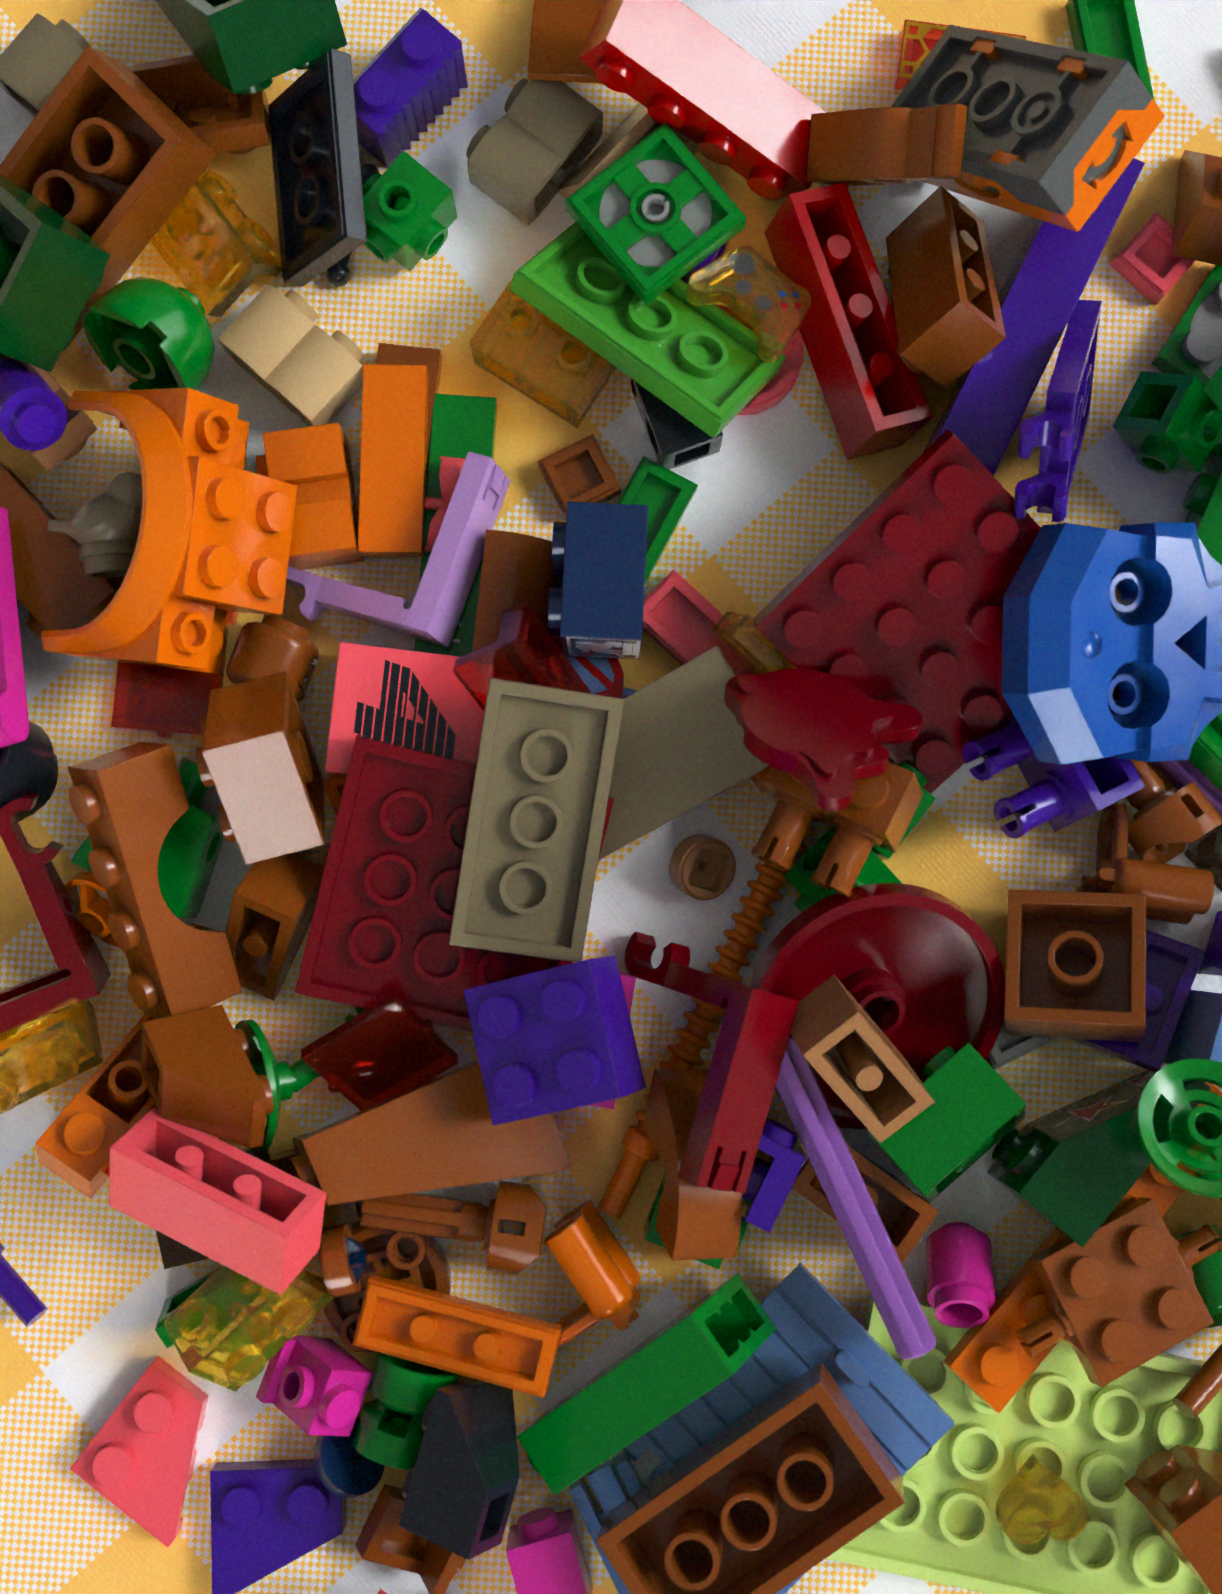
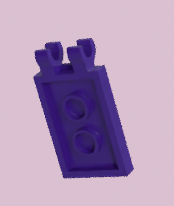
[1013,300,1102,523]

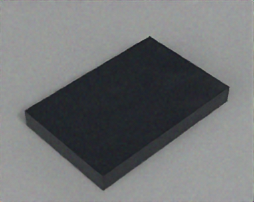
[268,48,367,287]

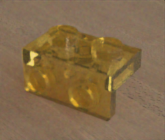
[0,999,104,1114]
[164,1265,334,1392]

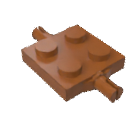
[1016,1197,1222,1387]

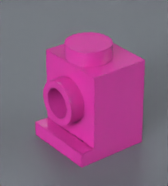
[256,1334,373,1437]

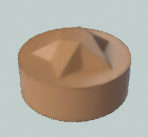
[669,834,736,901]

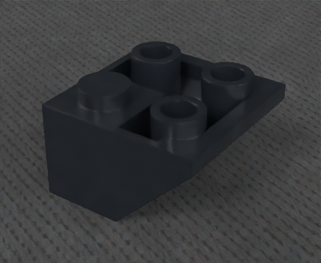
[399,1378,520,1560]

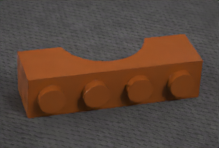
[68,742,242,1019]

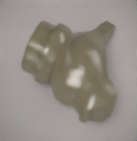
[47,472,142,578]

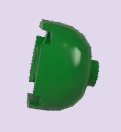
[82,277,215,391]

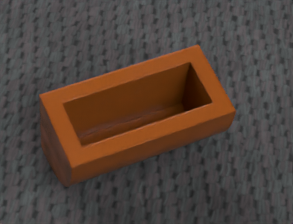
[472,529,561,674]

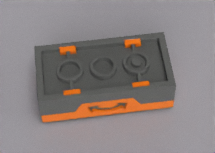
[891,25,1165,232]

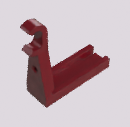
[0,793,111,1033]
[624,931,799,1194]

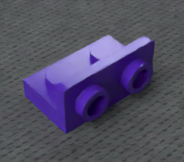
[742,1117,806,1233]

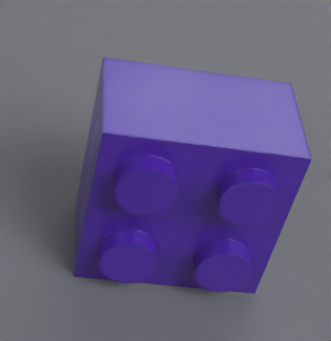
[463,955,646,1126]

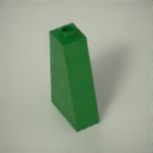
[517,1273,777,1495]

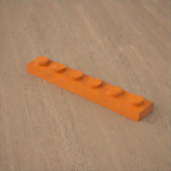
[942,1082,1222,1413]

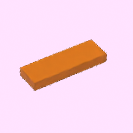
[358,364,429,557]
[352,1275,563,1398]

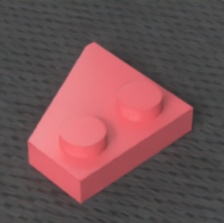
[70,1356,209,1547]

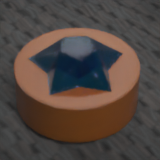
[318,1225,368,1297]

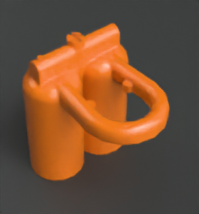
[544,1200,640,1347]

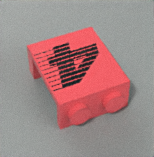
[325,642,505,777]

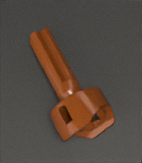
[1125,760,1222,864]
[360,1180,547,1275]

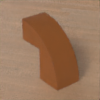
[643,1069,742,1261]

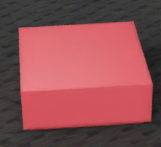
[1110,212,1195,305]

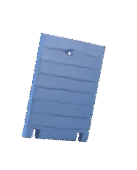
[623,1262,954,1594]

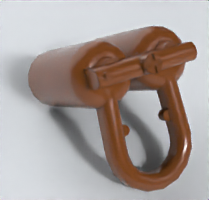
[1076,802,1214,925]

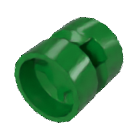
[352,1352,459,1470]

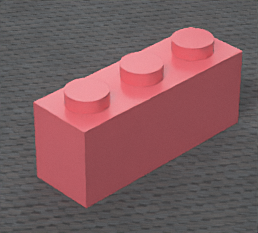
[109,1107,326,1295]

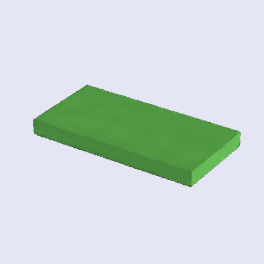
[510,222,787,439]

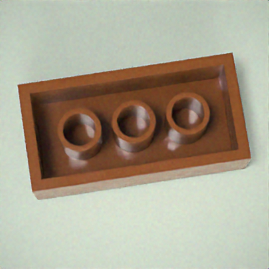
[0,46,217,350]
[596,1362,905,1594]

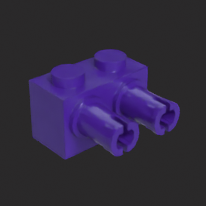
[962,716,1145,839]

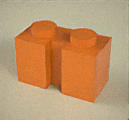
[256,422,365,570]

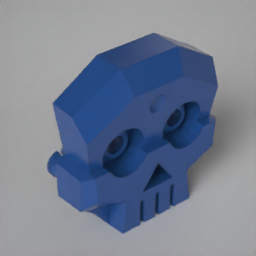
[1002,522,1222,765]

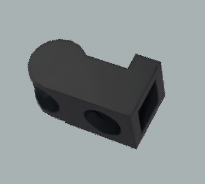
[630,379,723,470]

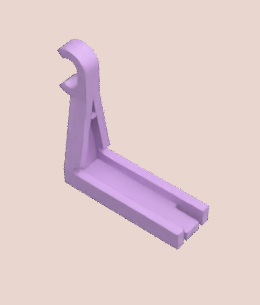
[286,451,511,649]

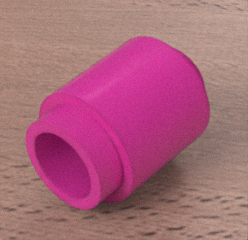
[926,1222,995,1328]

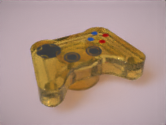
[686,245,811,362]

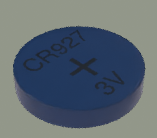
[314,1417,385,1499]

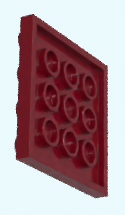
[752,429,1041,794]
[295,735,614,1032]

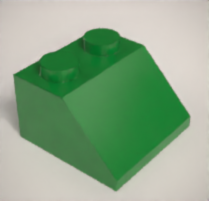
[868,1042,1026,1203]

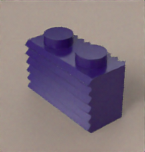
[353,8,468,168]

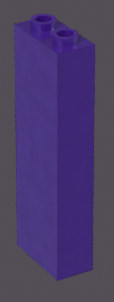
[923,158,1145,476]

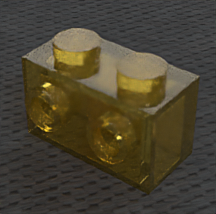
[470,280,617,428]

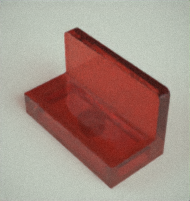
[453,600,591,711]

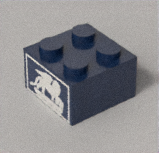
[548,501,649,660]

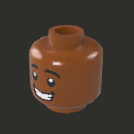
[226,614,319,703]

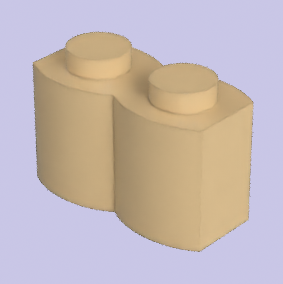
[217,284,365,427]

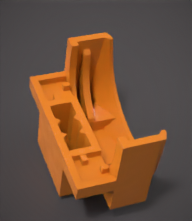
[40,388,297,674]

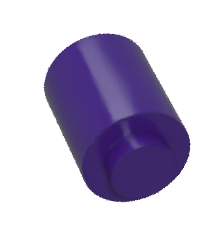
[0,358,67,451]

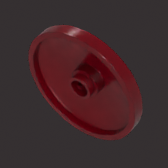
[750,883,1005,1129]

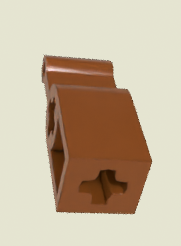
[806,104,967,187]

